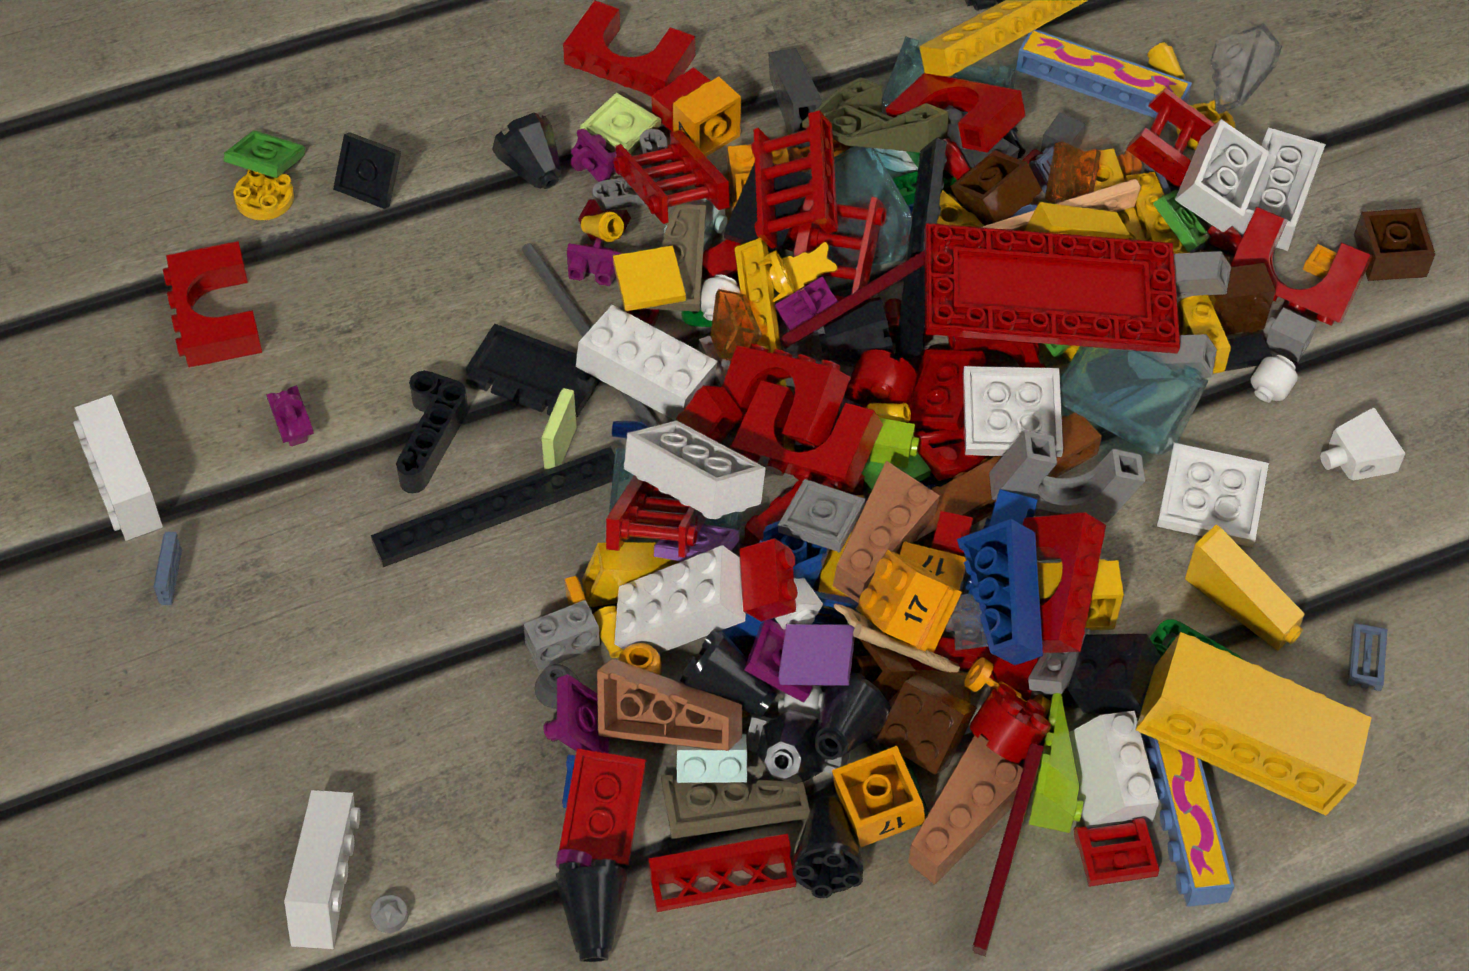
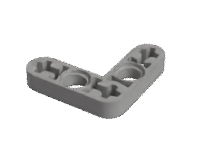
[592,129,677,210]

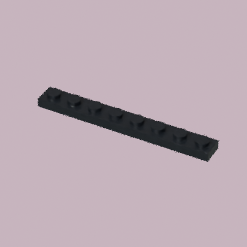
[895,138,947,361]
[371,446,624,567]

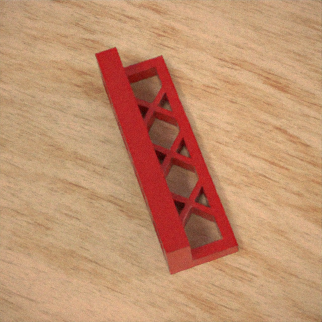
[648,833,796,912]

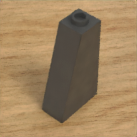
[768,48,822,149]

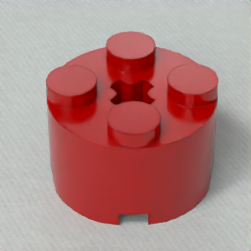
[845,349,917,407]
[969,683,1051,764]

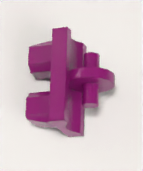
[571,128,616,182]
[567,237,622,286]
[775,276,838,331]
[266,385,314,446]

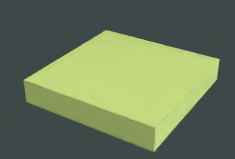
[580,93,661,154]
[541,388,577,471]

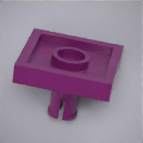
[744,619,813,703]
[543,674,609,753]

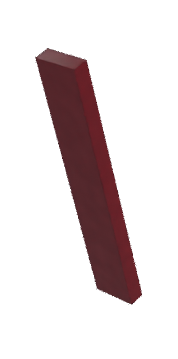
[780,250,925,350]
[972,743,1044,957]

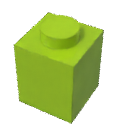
[870,418,919,468]

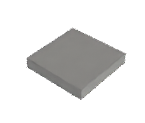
[778,479,865,552]

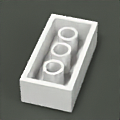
[1232,127,1325,251]
[576,305,718,421]
[73,395,163,541]
[624,420,765,519]
[614,545,746,654]

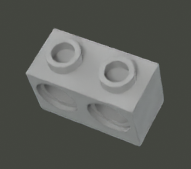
[523,600,600,671]

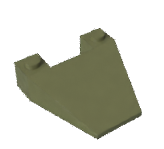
[802,78,948,153]

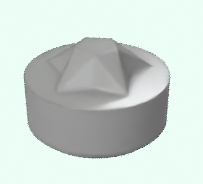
[371,895,408,933]

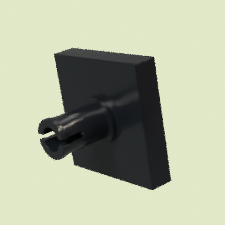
[333,132,401,209]

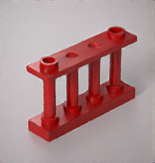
[1126,88,1215,188]
[751,110,838,249]
[613,130,730,224]
[784,195,887,302]
[606,475,707,558]

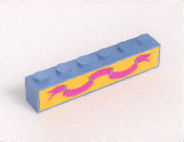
[1016,29,1192,124]
[1137,718,1234,907]

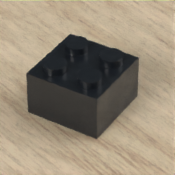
[1068,633,1161,713]

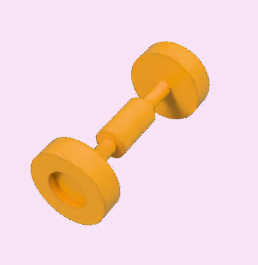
[964,657,1051,717]

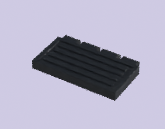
[466,323,600,417]

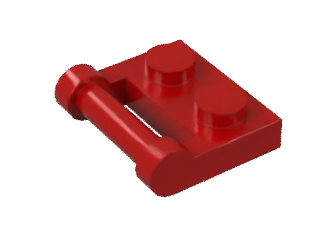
[914,422,989,481]
[1074,817,1160,887]

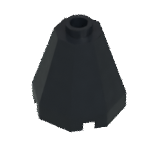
[492,113,562,189]
[819,297,895,361]
[756,709,827,784]

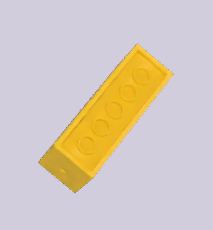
[1135,632,1372,816]

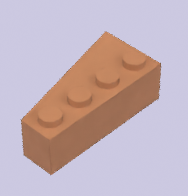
[833,461,940,603]
[597,658,742,751]
[908,735,1023,885]

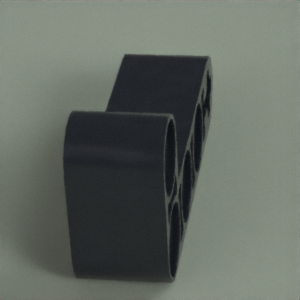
[396,370,469,493]

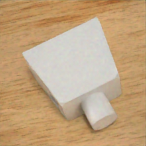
[1320,408,1405,480]

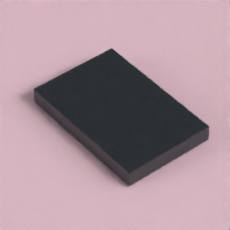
[723,162,812,256]

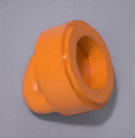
[1117,150,1142,179]

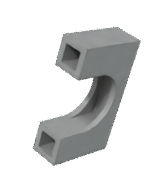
[1128,251,1231,379]
[989,430,1145,522]

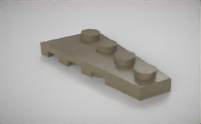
[643,204,706,312]
[661,775,810,839]

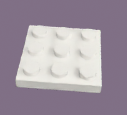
[963,366,1063,457]
[1157,443,1269,548]

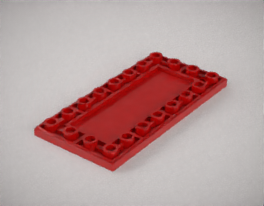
[924,223,1180,354]

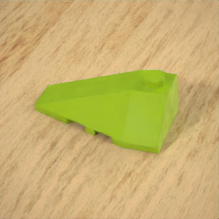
[1028,693,1083,833]

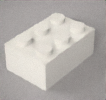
[1175,119,1269,233]

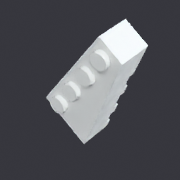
[284,790,360,949]

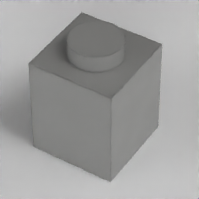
[1264,308,1317,362]

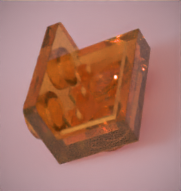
[1045,141,1101,204]

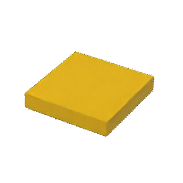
[613,245,686,311]

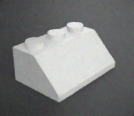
[1069,711,1159,829]

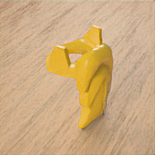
[757,242,838,302]

